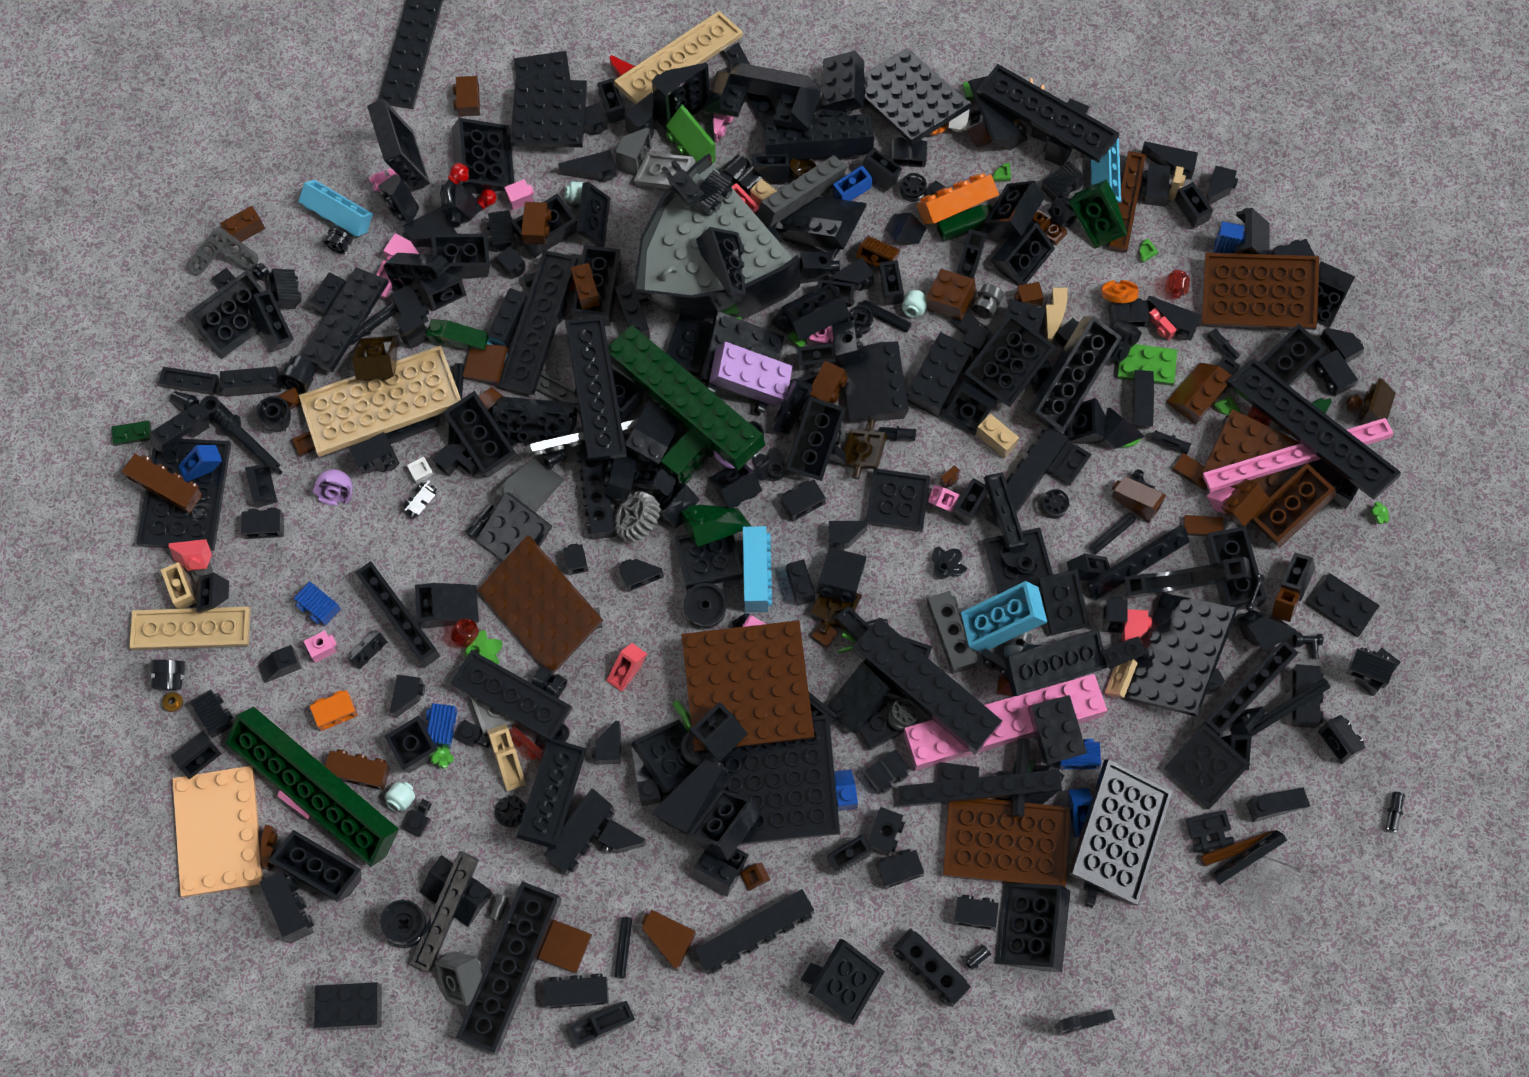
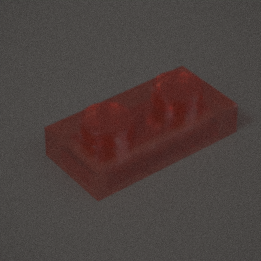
[509,726,544,761]

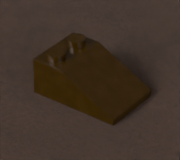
[352,335,398,381]

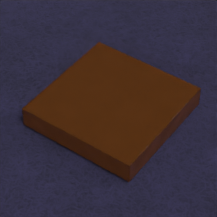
[463,344,508,383]
[538,920,592,974]

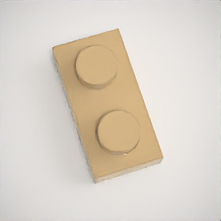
[1168,166,1186,201]
[1105,659,1137,698]

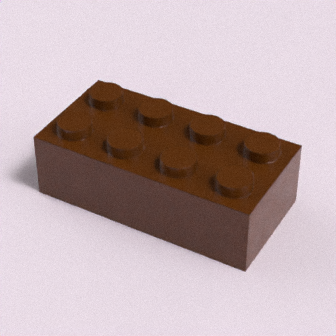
[1251,463,1336,548]

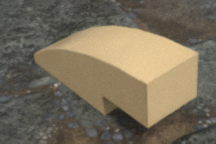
[1044,288,1068,343]
[486,724,526,791]

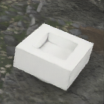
[407,457,433,483]

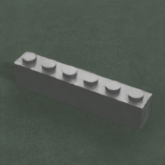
[757,155,847,228]

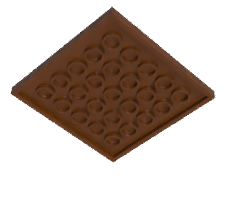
[681,620,814,752]

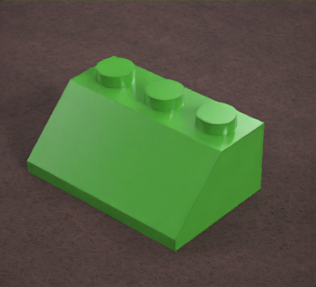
[666,105,716,163]

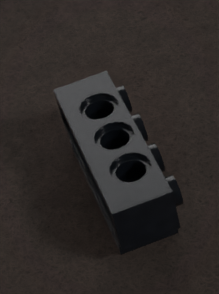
[893,928,971,1007]

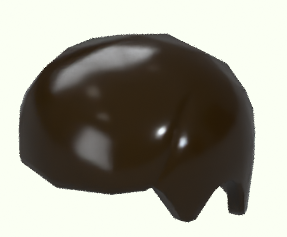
[789,158,817,180]

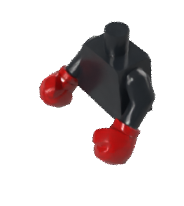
[440,163,497,228]

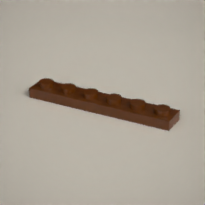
[1109,151,1146,253]

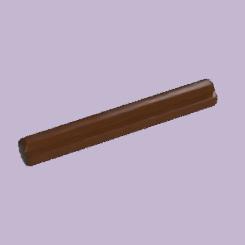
[1200,830,1274,866]

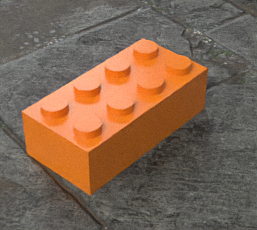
[916,173,999,224]

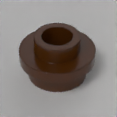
[1346,393,1363,412]

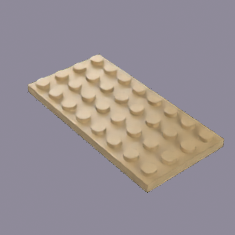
[298,345,461,457]

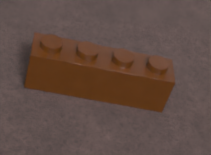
[121,453,202,514]

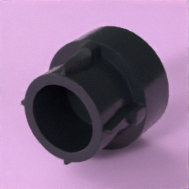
[278,356,316,394]
[256,396,291,432]
[150,660,186,690]

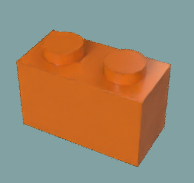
[310,690,358,731]

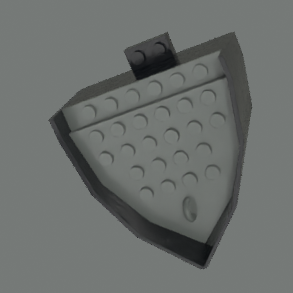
[634,153,800,322]

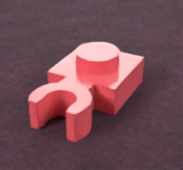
[1149,308,1177,341]

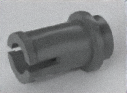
[488,893,509,921]

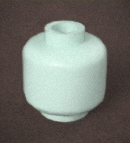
[565,181,585,206]
[902,290,927,318]
[385,782,415,812]

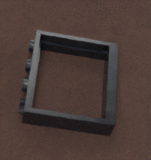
[367,99,430,190]

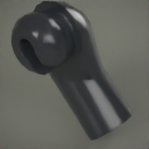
[1132,469,1155,489]

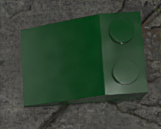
[1069,179,1127,248]
[681,504,751,547]

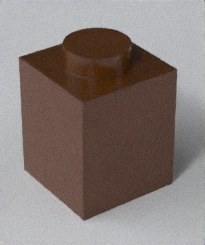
[1014,282,1044,307]
[1271,587,1300,622]

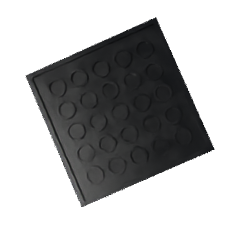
[720,715,841,845]

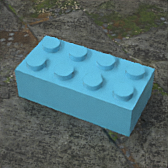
[743,526,772,613]
[961,581,1047,653]

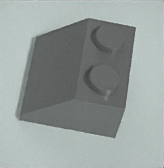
[614,128,652,176]
[435,951,482,1006]

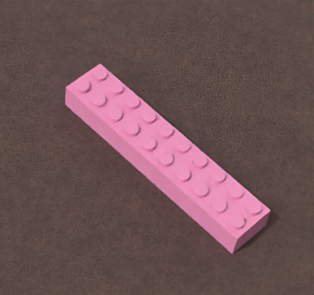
[903,674,1107,771]

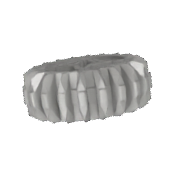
[613,491,661,542]

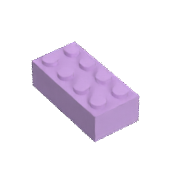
[709,342,793,407]

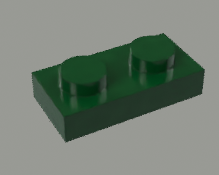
[111,420,152,446]

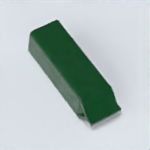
[936,205,992,242]

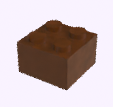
[926,269,977,321]

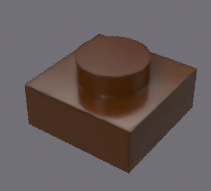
[939,465,960,488]

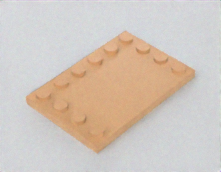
[173,766,263,898]

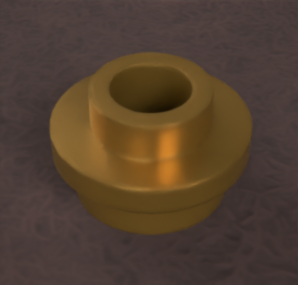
[163,692,183,712]

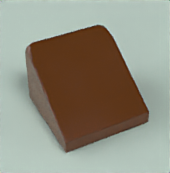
[740,863,771,891]

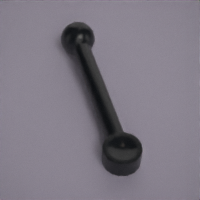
[1245,574,1265,611]

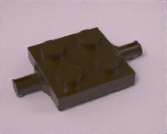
[841,418,887,480]
[810,593,862,635]

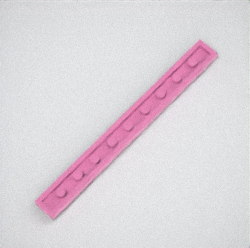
[1203,418,1393,492]

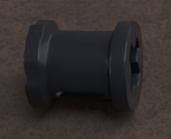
[541,449,566,470]

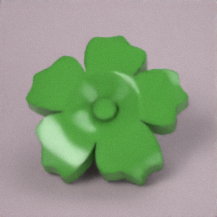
[1370,501,1389,524]
[430,747,454,769]

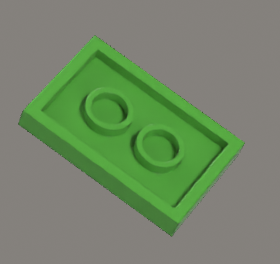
[1117,344,1177,386]

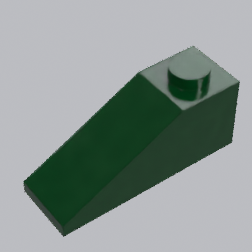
[426,319,488,351]

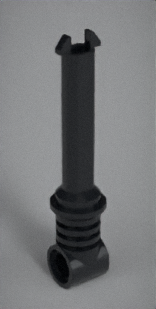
[200,395,283,475]

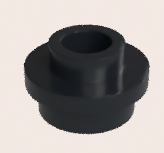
[252,263,269,281]

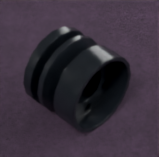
[380,899,427,949]

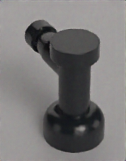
[1292,632,1324,659]

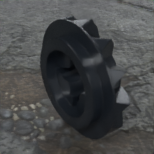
[494,795,526,827]

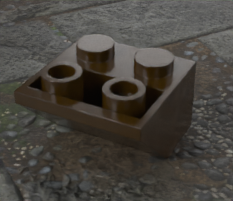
[1358,378,1396,425]

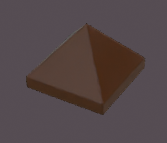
[277,387,301,410]
[996,674,1014,697]

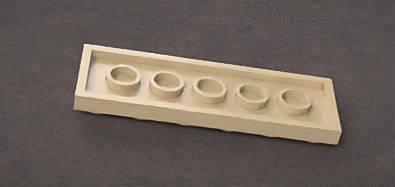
[130,607,251,650]

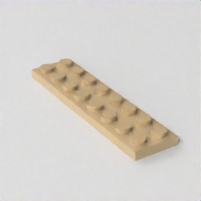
[614,11,743,105]

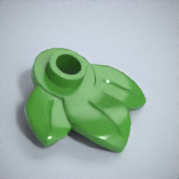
[465,630,503,664]

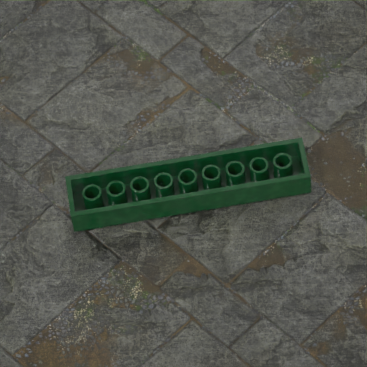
[608,325,765,470]
[225,706,399,867]

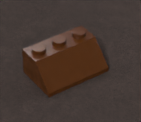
[1166,362,1232,425]

